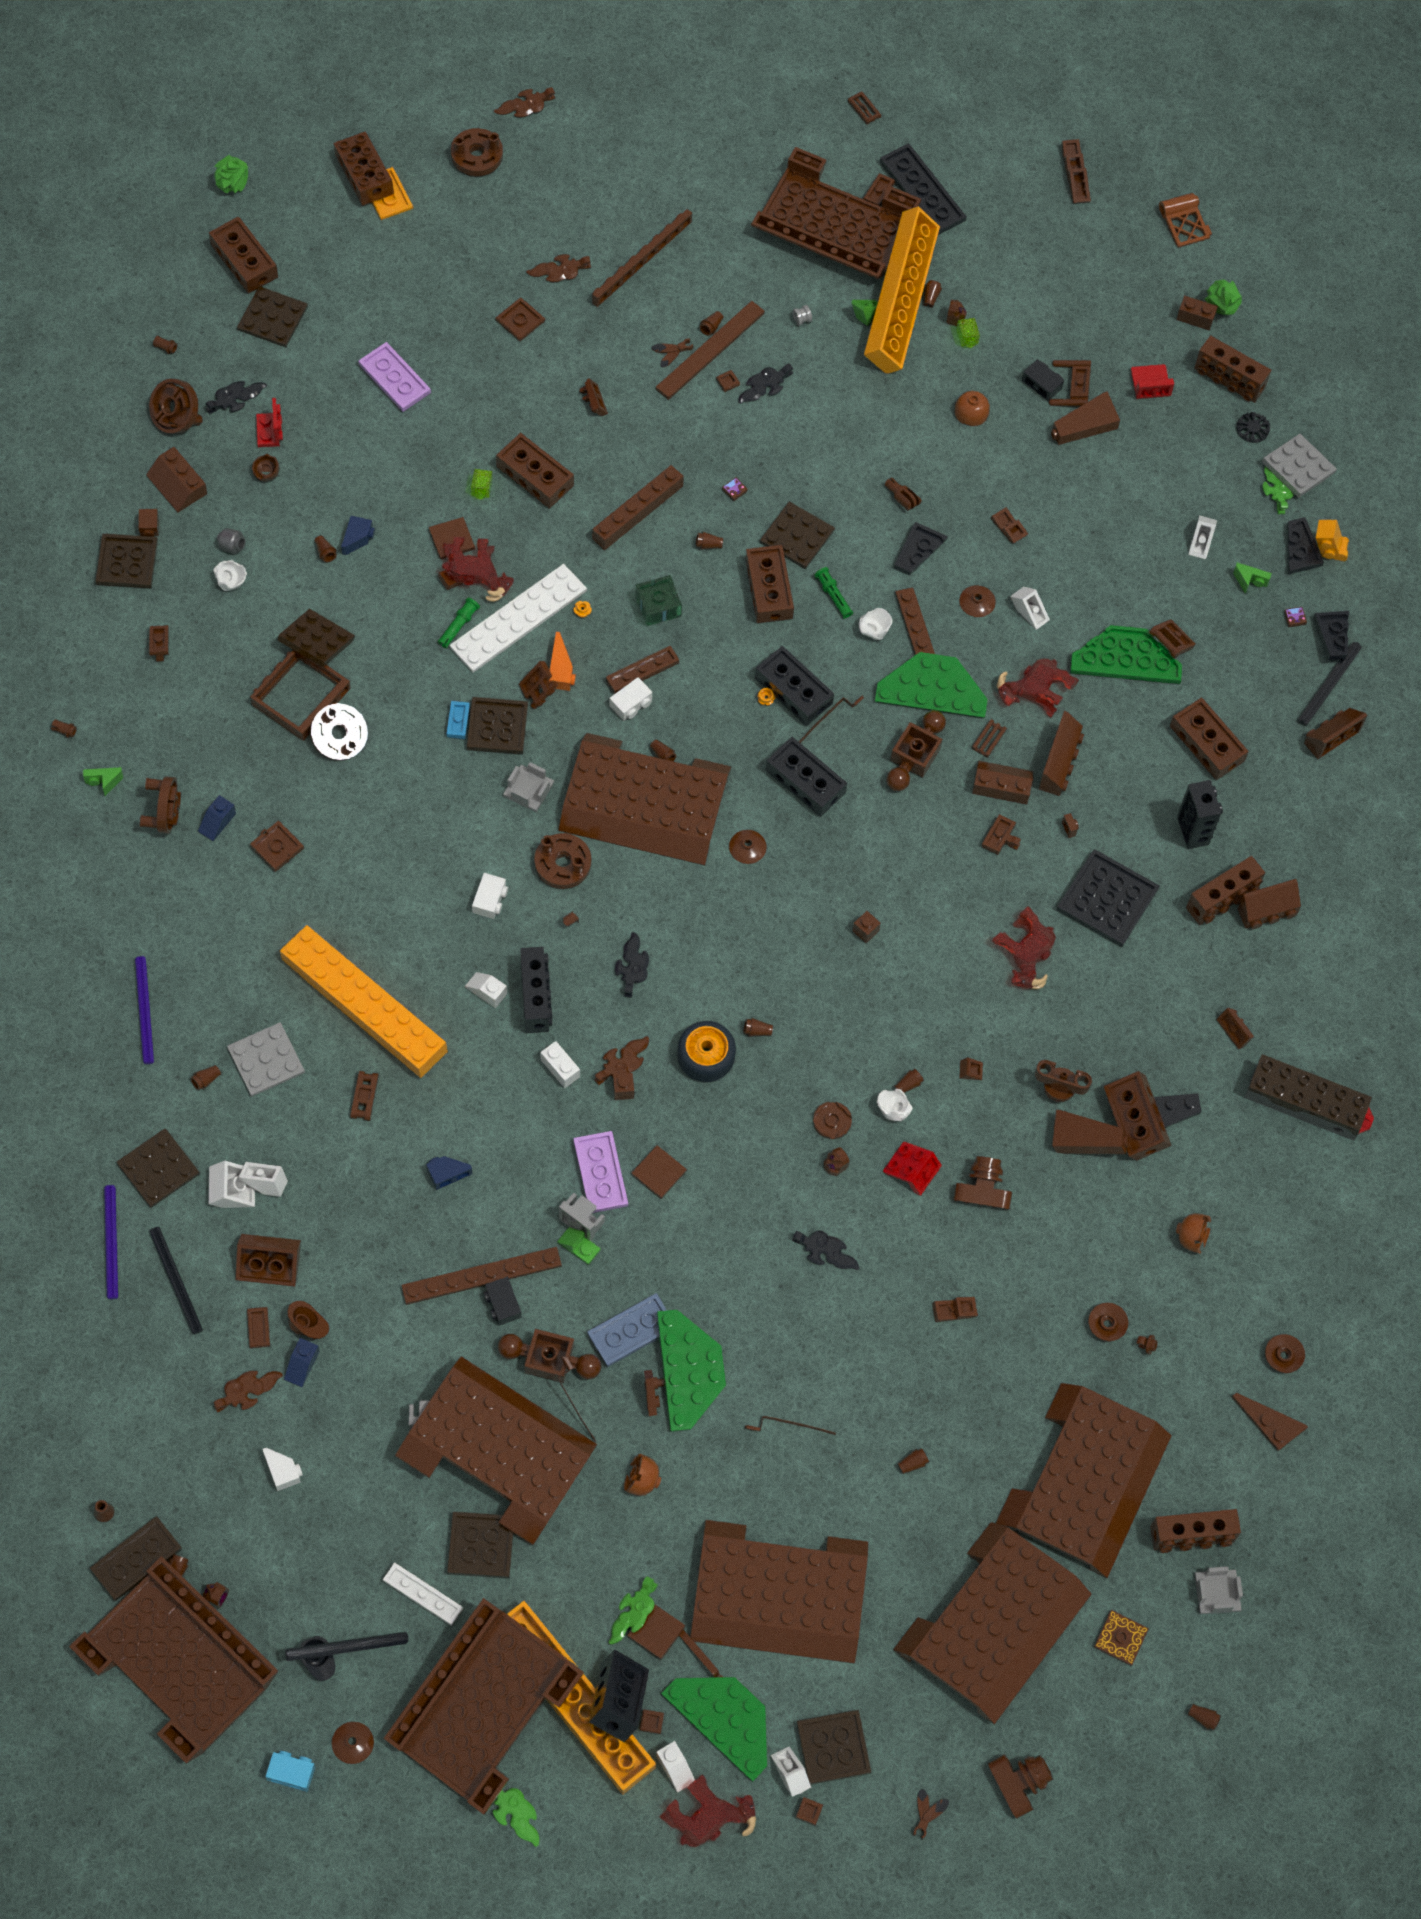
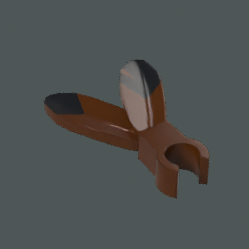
[652,338,694,367]
[913,1789,949,1840]

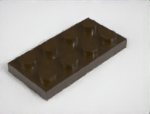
[90,1516,182,1602]

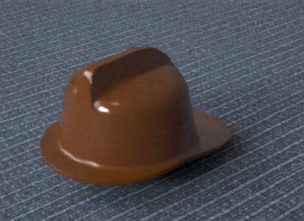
[287,1301,329,1339]

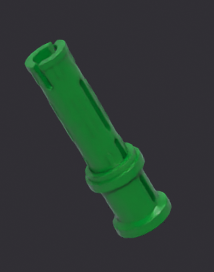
[814,567,853,619]
[437,597,480,649]

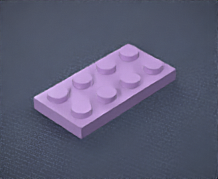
[358,342,431,412]
[573,1131,628,1213]

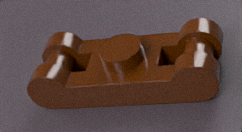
[351,1071,379,1121]

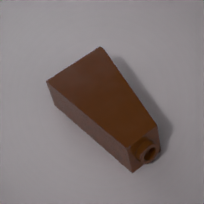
[1051,391,1120,445]
[1052,1110,1130,1154]

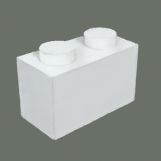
[609,677,652,721]
[472,873,508,919]
[541,1041,580,1088]

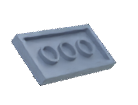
[587,1293,666,1367]

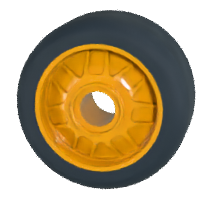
[677,1021,736,1082]

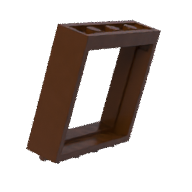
[250,650,351,741]

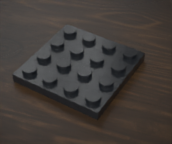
[1056,849,1160,947]

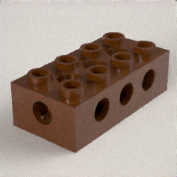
[333,131,394,206]
[209,216,278,294]
[1194,335,1271,403]
[496,432,574,509]
[745,545,794,623]
[1170,697,1249,781]
[1186,855,1266,926]
[1104,1071,1172,1161]
[1150,1509,1241,1553]

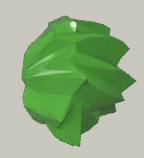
[214,155,248,193]
[1205,279,1242,315]

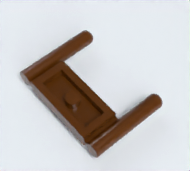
[1049,360,1091,406]

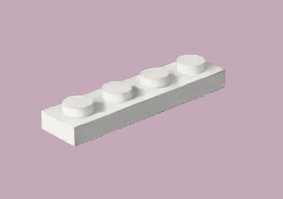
[383,1563,463,1626]

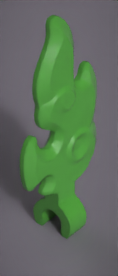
[1263,466,1294,514]
[609,1577,658,1645]
[493,1788,539,1847]

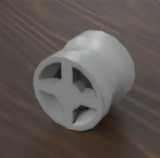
[792,305,812,326]

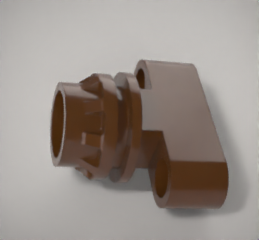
[1035,1060,1092,1102]
[953,1156,1012,1210]
[988,1754,1054,1819]

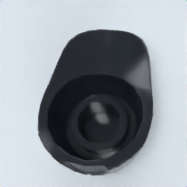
[300,1636,335,1681]

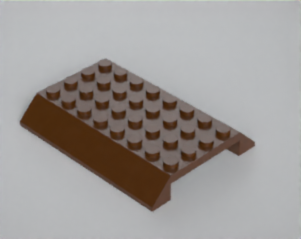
[751,147,921,279]
[558,733,732,865]
[395,1356,597,1545]
[996,1383,1172,1578]
[690,1520,868,1664]
[893,1522,1092,1725]
[69,1556,278,1764]
[383,1598,585,1815]

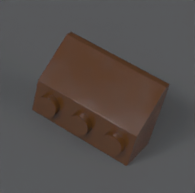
[146,447,207,513]
[1304,708,1368,759]
[972,760,1033,805]
[1237,879,1301,929]
[236,1234,301,1286]

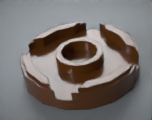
[813,1102,852,1139]

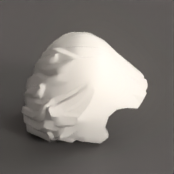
[213,560,247,591]
[859,608,892,640]
[877,1089,913,1121]

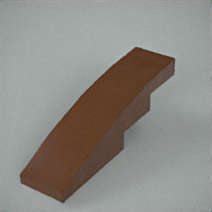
[1061,139,1091,204]

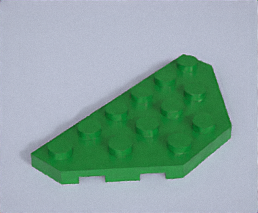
[1070,625,1182,684]
[875,652,988,718]
[656,1310,726,1432]
[661,1677,767,1782]

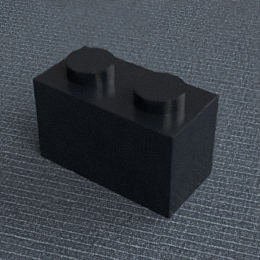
[1022,359,1064,402]
[483,1276,522,1326]

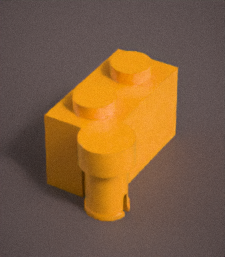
[1316,520,1349,561]

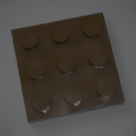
[237,286,308,348]
[760,501,835,570]
[96,533,158,589]
[277,608,355,667]
[467,697,528,754]
[117,1128,200,1208]
[447,1512,513,1579]
[797,1710,871,1785]

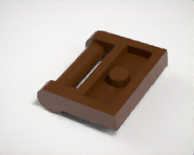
[1149,619,1196,659]

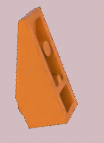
[548,632,576,691]

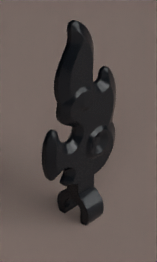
[738,363,794,404]
[206,381,267,415]
[615,932,649,998]
[792,1230,859,1270]

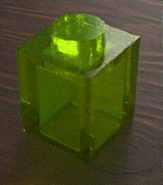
[956,318,980,348]
[471,469,493,499]

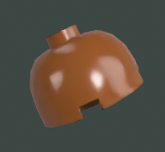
[954,391,990,426]
[1176,1213,1211,1254]
[624,1454,661,1496]

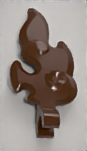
[494,87,555,117]
[526,254,591,282]
[594,1036,649,1085]
[213,1371,283,1413]

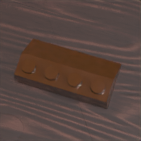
[1038,711,1084,796]

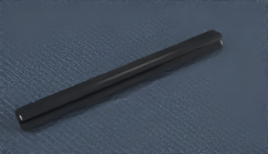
[1298,642,1362,726]
[150,1227,203,1335]
[285,1632,408,1661]

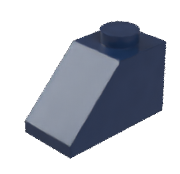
[341,516,375,555]
[198,795,236,841]
[426,1156,473,1190]
[284,1338,320,1387]

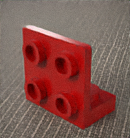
[1131,364,1174,399]
[256,398,283,448]
[883,1142,942,1196]

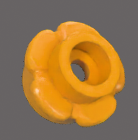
[574,601,592,617]
[757,688,776,706]

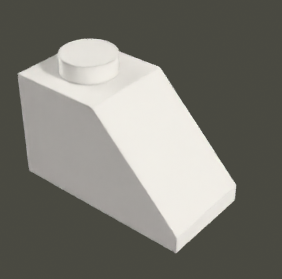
[1188,515,1217,559]
[1010,587,1050,630]
[465,972,507,1008]
[239,1162,288,1197]
[263,1448,303,1491]
[656,1741,696,1793]
[770,1747,811,1797]

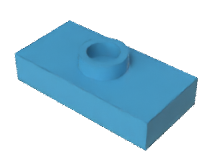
[447,701,470,739]

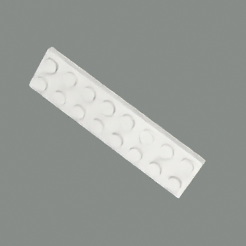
[449,564,587,673]

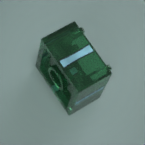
[635,575,682,626]

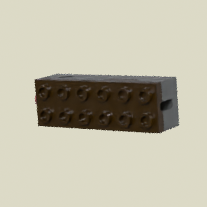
[1244,1054,1374,1141]

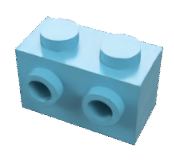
[266,1751,315,1792]

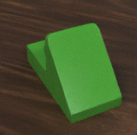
[851,300,878,326]
[1233,562,1272,594]
[83,767,123,796]
[557,1227,601,1265]

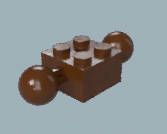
[886,710,946,791]
[498,1329,601,1383]

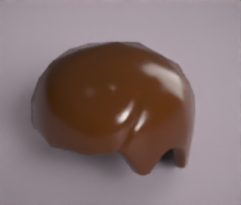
[252,454,280,482]

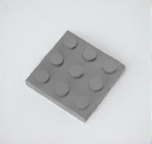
[1262,434,1337,498]
[227,1022,305,1097]

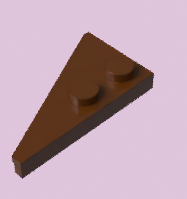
[1232,1393,1308,1451]

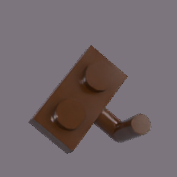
[644,1370,665,1416]

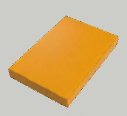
[372,167,413,220]

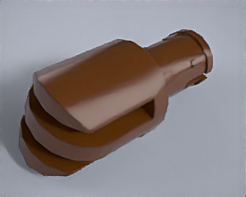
[885,477,922,511]

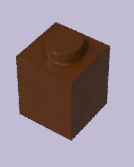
[139,509,159,537]
[852,911,881,943]
[613,1073,634,1100]

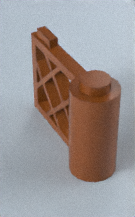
[1159,193,1212,248]

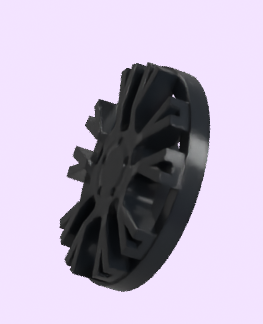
[1236,412,1270,443]

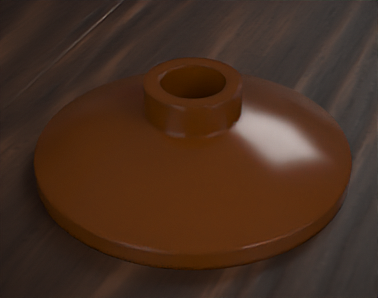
[959,585,996,617]
[729,830,767,864]
[1088,1303,1128,1342]
[1265,1334,1305,1373]
[332,1722,374,1764]

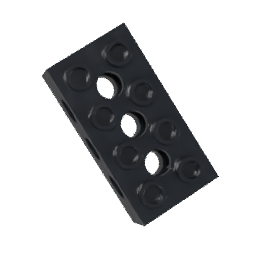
[755,646,834,726]
[766,737,847,817]
[1177,780,1223,849]
[520,947,552,1033]
[589,1649,649,1742]

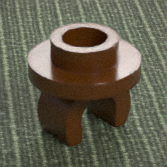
[1137,1335,1158,1355]

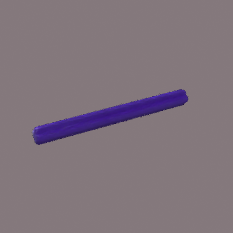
[135,956,154,1065]
[104,1185,118,1300]

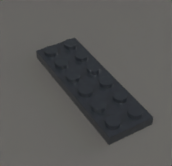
[880,143,967,235]

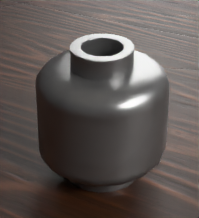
[217,528,246,554]

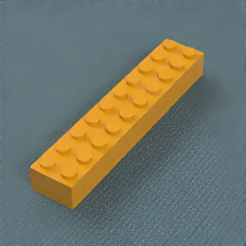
[864,206,940,374]
[280,925,448,1078]
[508,1601,656,1795]

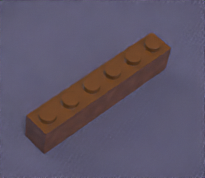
[592,465,684,551]

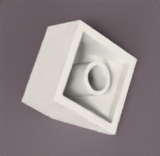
[209,1161,255,1208]

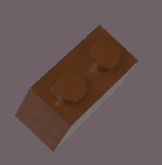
[1176,295,1218,331]

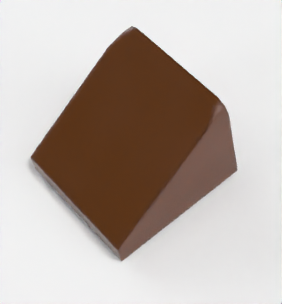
[959,1057,983,1080]

